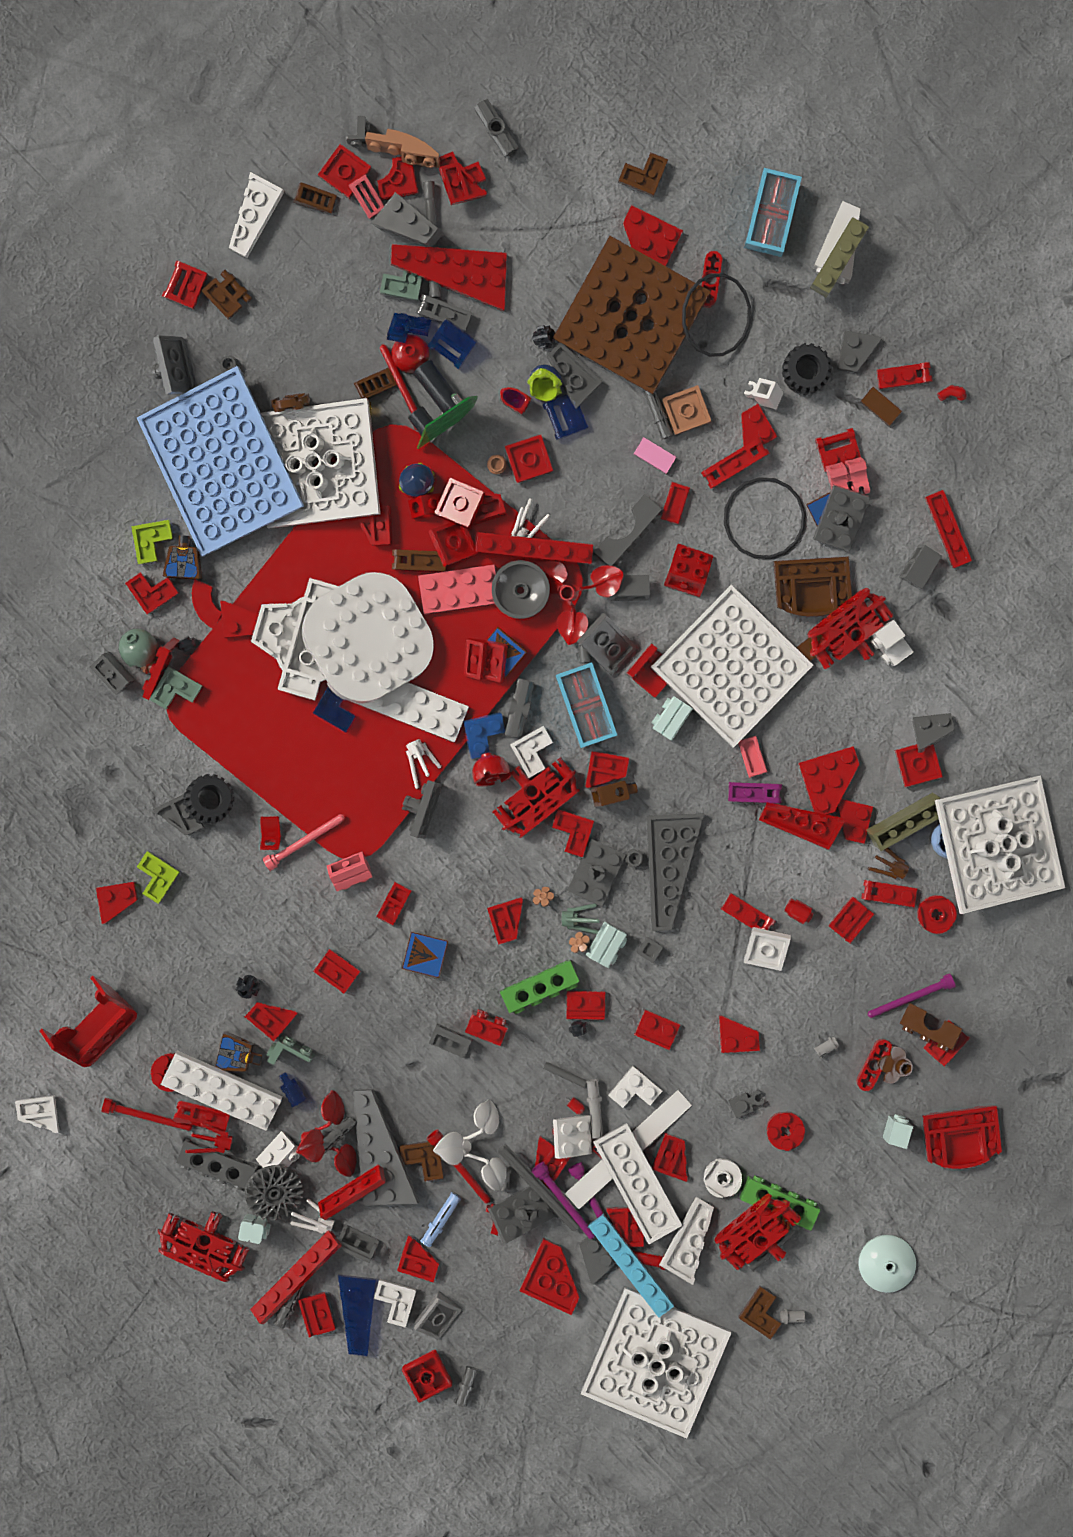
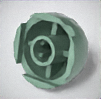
[118,628,159,668]

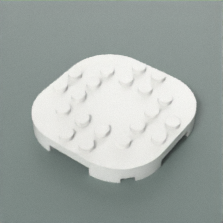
[302,572,433,703]

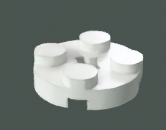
[704,1158,742,1198]

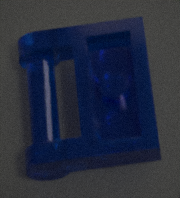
[428,319,478,370]
[542,394,588,440]

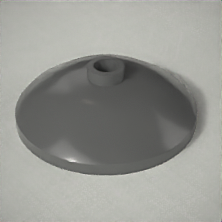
[492,560,549,619]

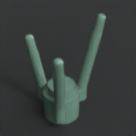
[562,903,600,934]

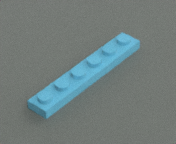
[588,1213,674,1318]

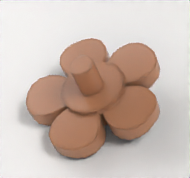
[533,887,554,907]
[569,932,590,953]

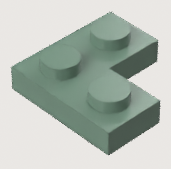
[380,271,422,301]
[149,667,203,709]

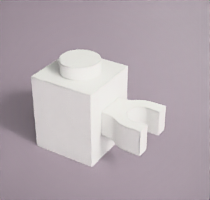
[744,378,784,409]

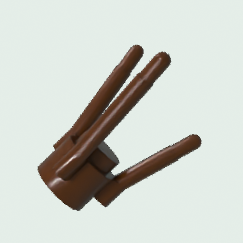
[868,848,909,879]

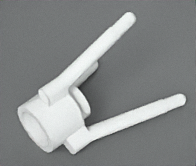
[511,498,550,538]
[406,739,441,789]
[290,1199,334,1234]

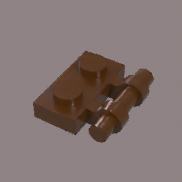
[202,269,252,320]

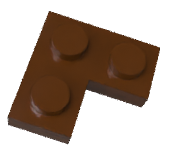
[618,152,668,197]
[400,1141,444,1181]
[738,1285,781,1340]

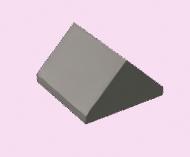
[414,1291,462,1340]

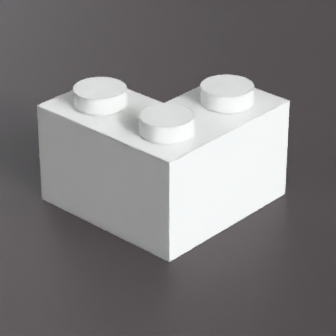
[870,620,913,666]

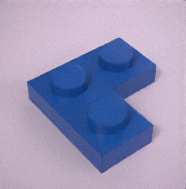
[463,713,505,759]

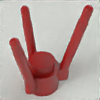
[185,1123,232,1153]

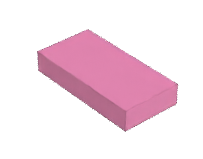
[634,437,676,474]

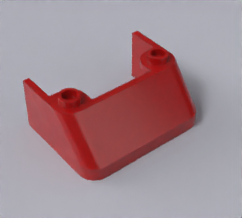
[39,976,137,1067]

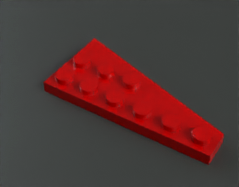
[391,244,507,312]

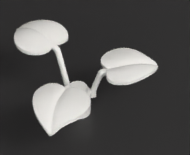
[433,1099,506,1191]

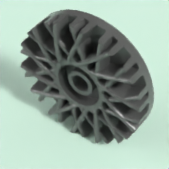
[245,1165,303,1221]

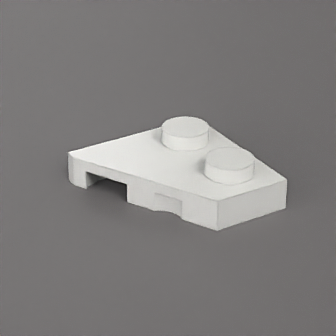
[15,1095,60,1133]

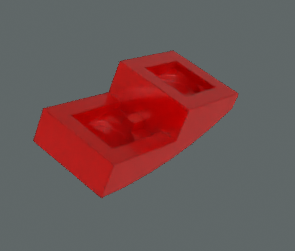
[376,882,411,926]

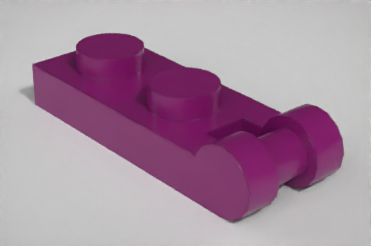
[728,782,782,803]

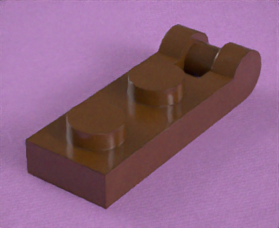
[392,550,446,572]

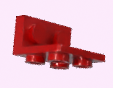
[664,544,714,597]
[626,644,667,698]
[465,1009,509,1046]

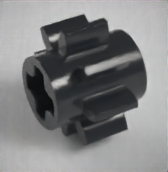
[532,325,556,349]
[235,975,260,999]

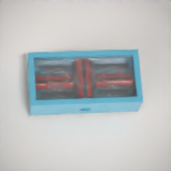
[744,168,802,257]
[555,662,617,748]

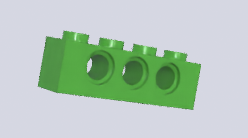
[500,959,580,1014]
[739,1175,820,1231]

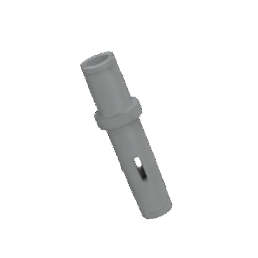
[586,1079,604,1138]

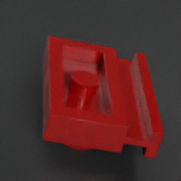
[828,896,874,943]
[313,949,361,994]
[566,991,605,1020]
[634,1009,680,1050]
[924,1020,970,1067]
[298,1291,336,1337]

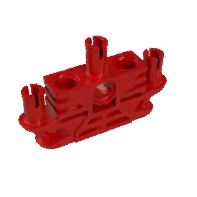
[807,588,894,669]
[492,757,580,838]
[714,1194,801,1270]
[158,1211,250,1282]

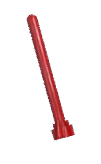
[380,344,417,430]
[101,1097,193,1131]
[426,1129,491,1204]

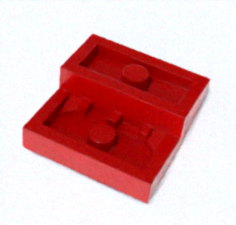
[463,638,508,683]

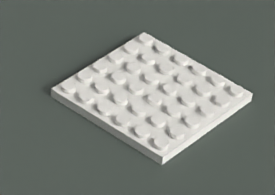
[651,585,813,748]

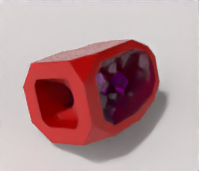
[500,387,532,416]

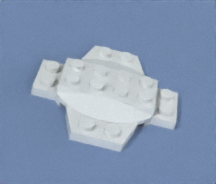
[251,578,339,700]

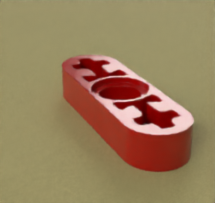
[701,251,722,308]
[856,1039,892,1091]

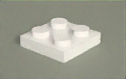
[744,927,791,971]
[553,1115,592,1159]

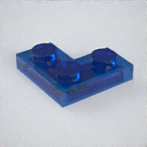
[387,313,432,343]
[313,686,356,733]

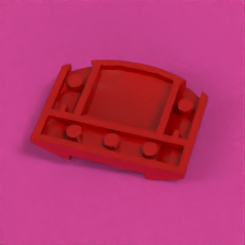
[922,1105,1002,1169]

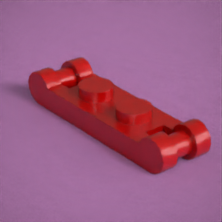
[701,437,770,489]

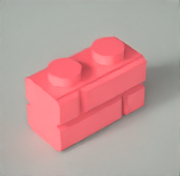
[327,852,373,891]

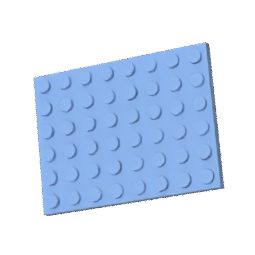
[137,366,304,557]

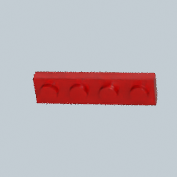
[925,490,972,568]
[318,1164,386,1220]

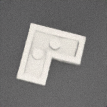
[510,726,553,778]
[608,1066,662,1107]
[374,1279,416,1328]

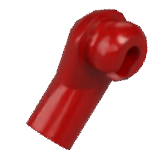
[937,385,967,401]

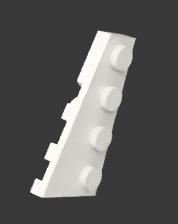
[229,172,285,258]
[659,1197,714,1285]

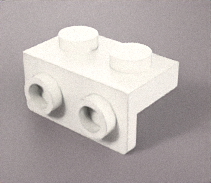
[256,1131,300,1168]

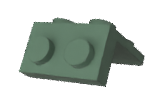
[267,1036,315,1065]

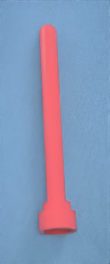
[263,814,345,871]

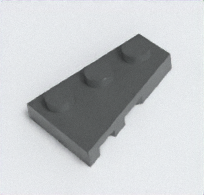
[547,343,602,409]

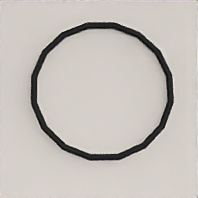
[682,273,751,357]
[724,477,805,559]

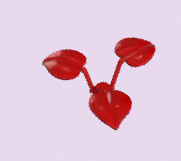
[535,561,624,645]
[296,1090,357,1177]

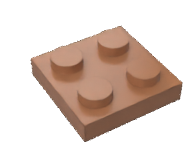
[662,385,711,435]

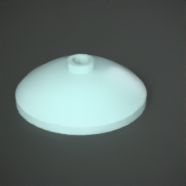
[858,1235,916,1293]

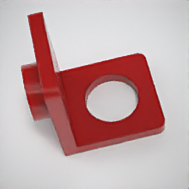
[408,493,442,519]
[260,816,281,850]

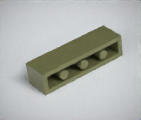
[810,217,869,298]
[866,792,940,851]

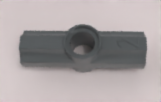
[474,99,519,158]
[505,679,534,738]

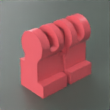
[825,457,870,494]

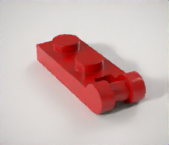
[876,362,933,390]
[861,880,917,907]
[721,893,776,930]
[173,1101,230,1132]

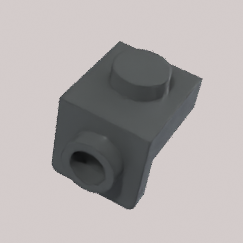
[346,116,370,147]

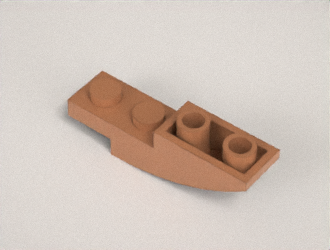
[365,129,441,168]

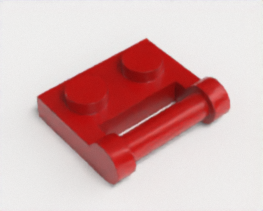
[162,261,208,310]
[815,428,861,472]

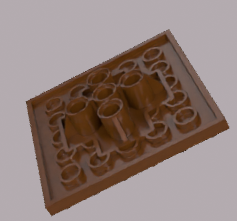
[553,236,711,394]

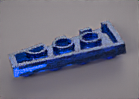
[338,1274,376,1356]

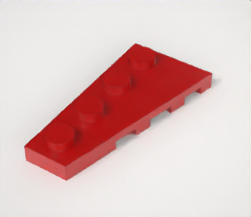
[759,802,845,850]

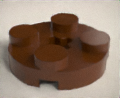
[271,393,311,412]

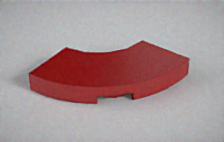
[192,579,222,629]

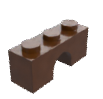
[899,1003,963,1052]

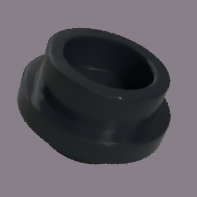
[178,636,196,653]
[569,1020,588,1037]

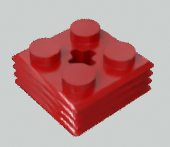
[402,1350,453,1403]

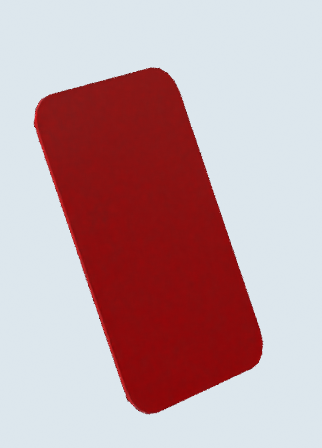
[166,424,583,859]

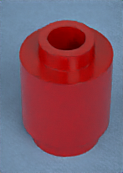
[784,898,814,924]

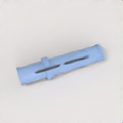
[420,1192,462,1247]

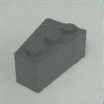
[371,192,444,247]

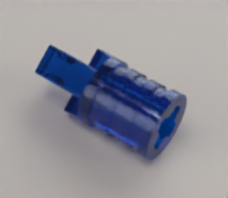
[278,1072,307,1107]

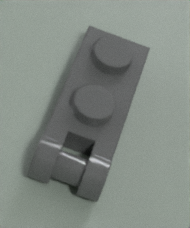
[415,295,472,332]

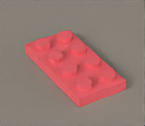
[418,565,496,614]

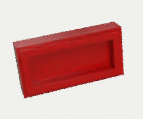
[660,482,690,525]

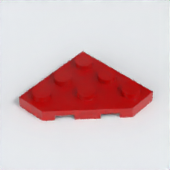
[623,205,683,266]
[798,746,859,815]
[519,1238,579,1315]

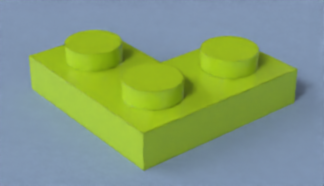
[131,520,173,565]
[137,851,180,904]

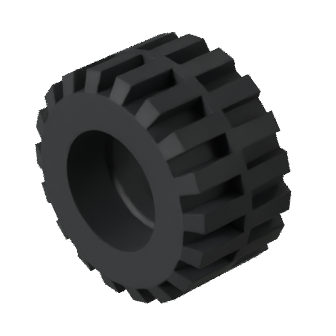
[782,343,832,395]
[183,774,234,825]

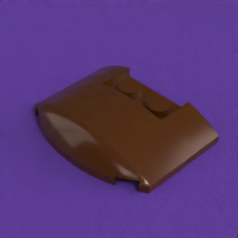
[773,556,852,617]

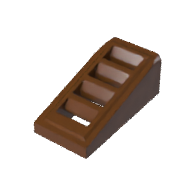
[293,182,337,214]
[354,368,397,399]

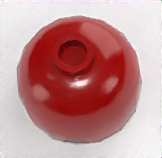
[391,334,430,374]
[472,753,511,787]

